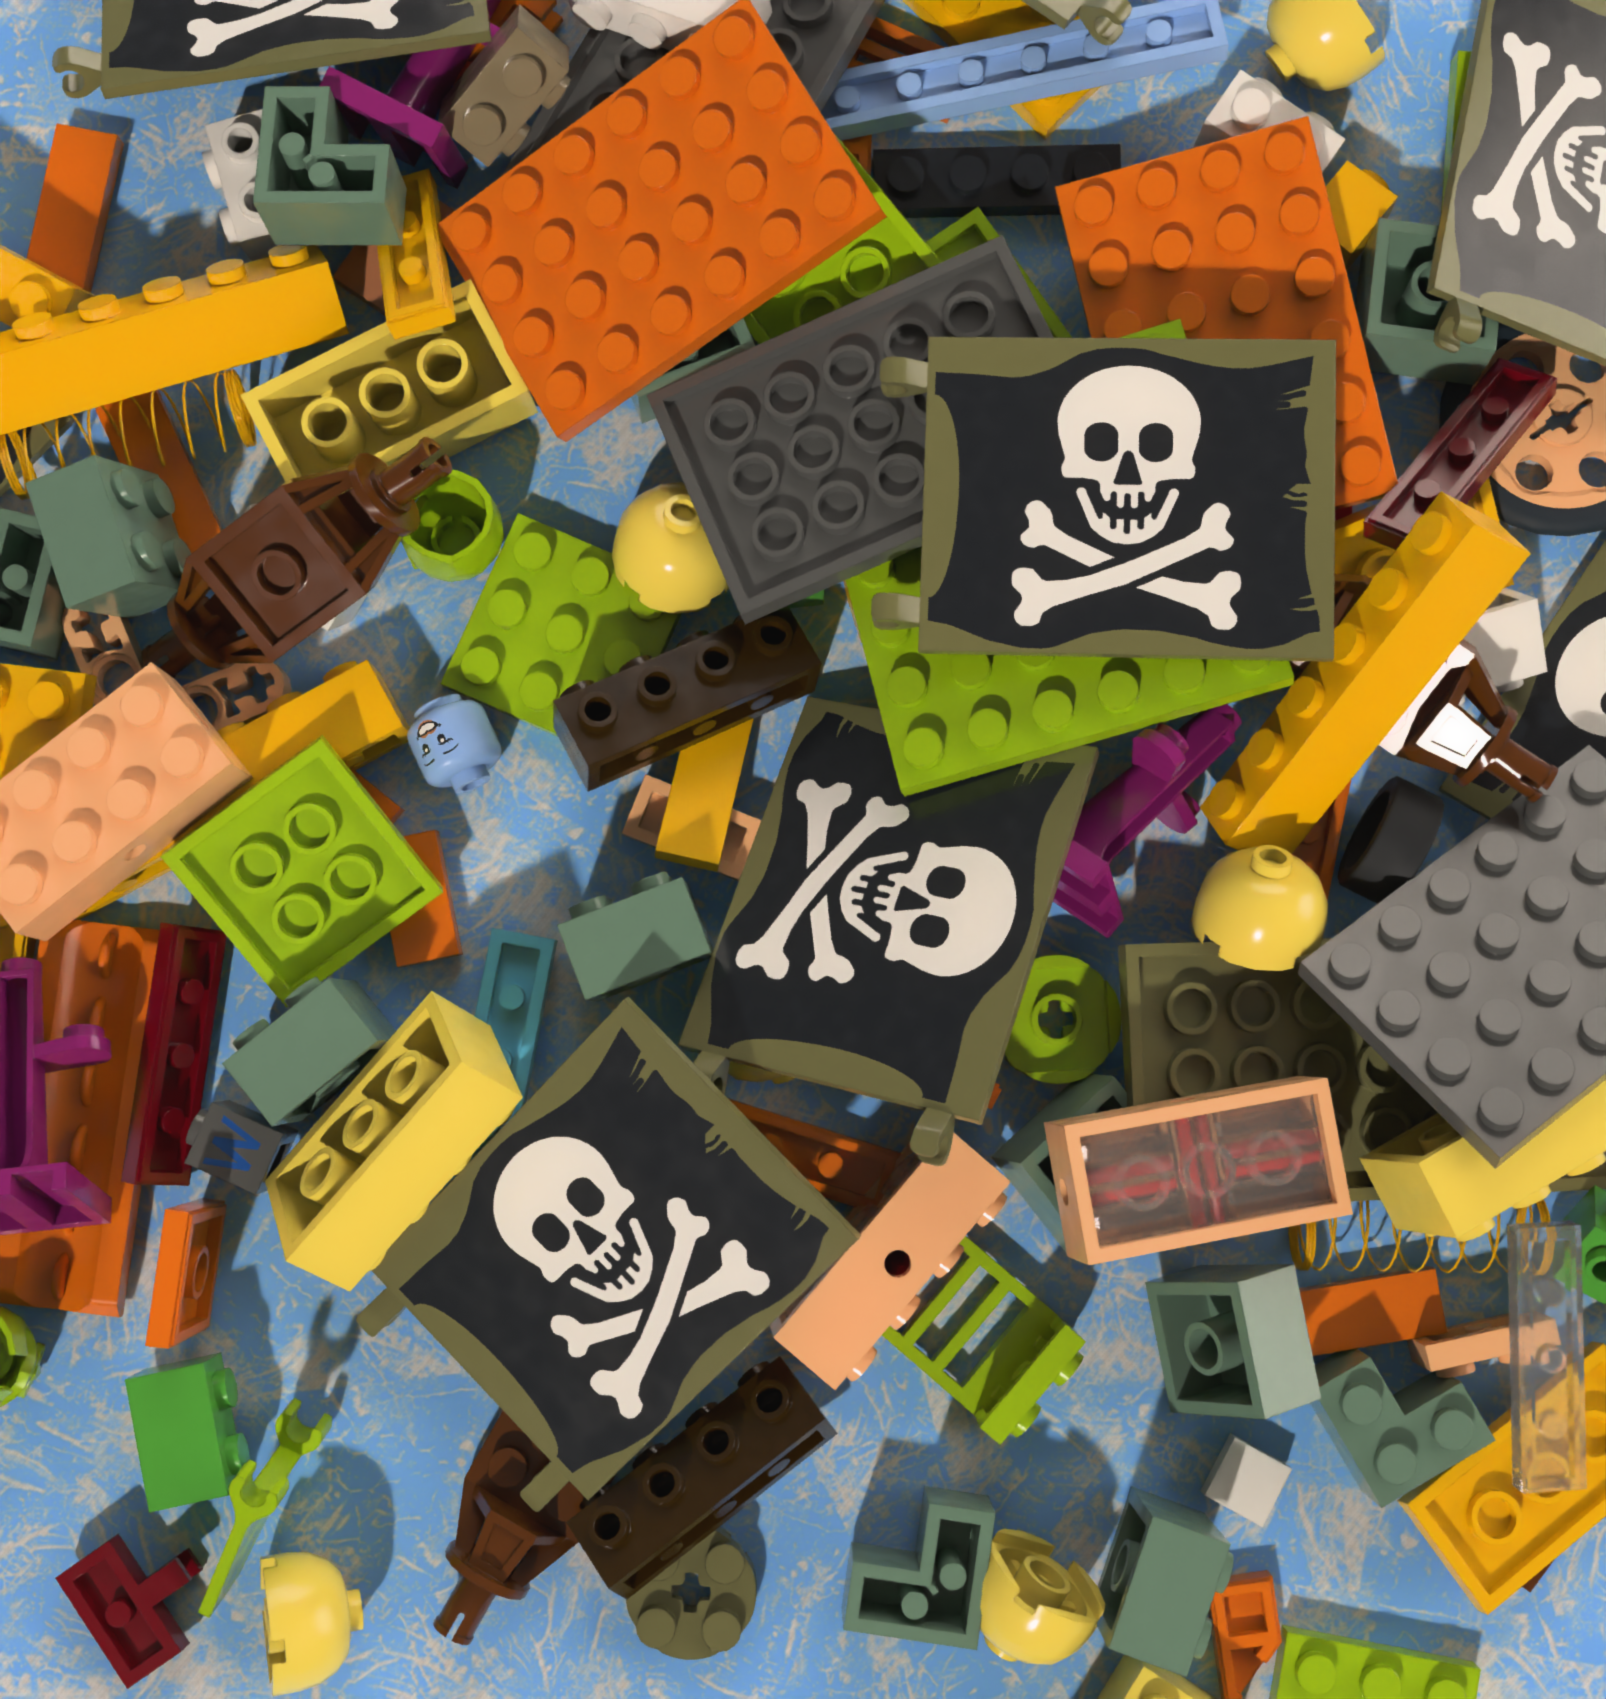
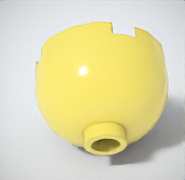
[1265,0,1385,91]
[612,482,729,614]
[1191,845,1328,971]
[980,1528,1106,1665]
[260,1552,363,1697]

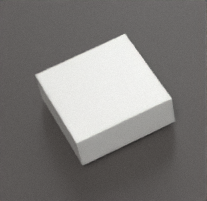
[1200,1433,1292,1527]

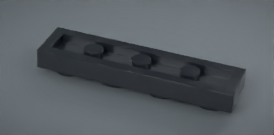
[872,144,1121,218]

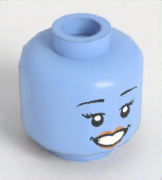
[407,694,501,794]

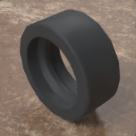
[1337,776,1444,904]

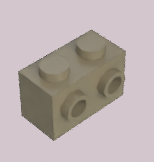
[438,4,571,167]

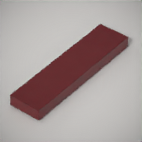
[1363,358,1557,550]
[121,923,227,1186]

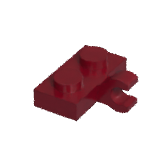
[55,1533,203,1689]

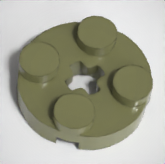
[626,1526,757,1660]

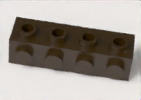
[553,606,822,792]
[566,1356,838,1600]

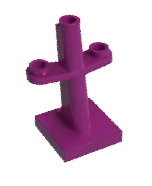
[319,0,501,189]
[1053,704,1242,938]
[0,957,112,1235]

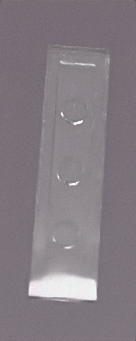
[1507,1220,1587,1494]

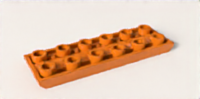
[0,920,159,1317]

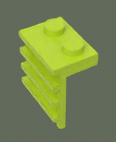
[882,1236,1086,1445]

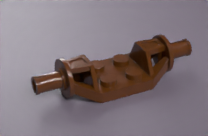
[141,437,453,678]
[1289,574,1558,803]
[433,1411,617,1645]

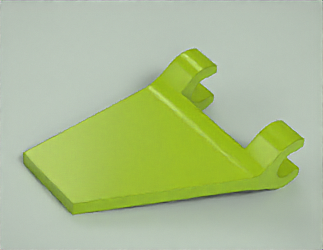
[198,1398,332,1618]

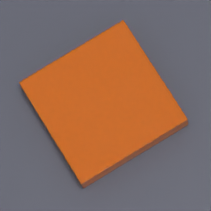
[145,1198,227,1349]

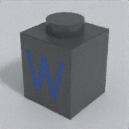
[184,1100,299,1194]

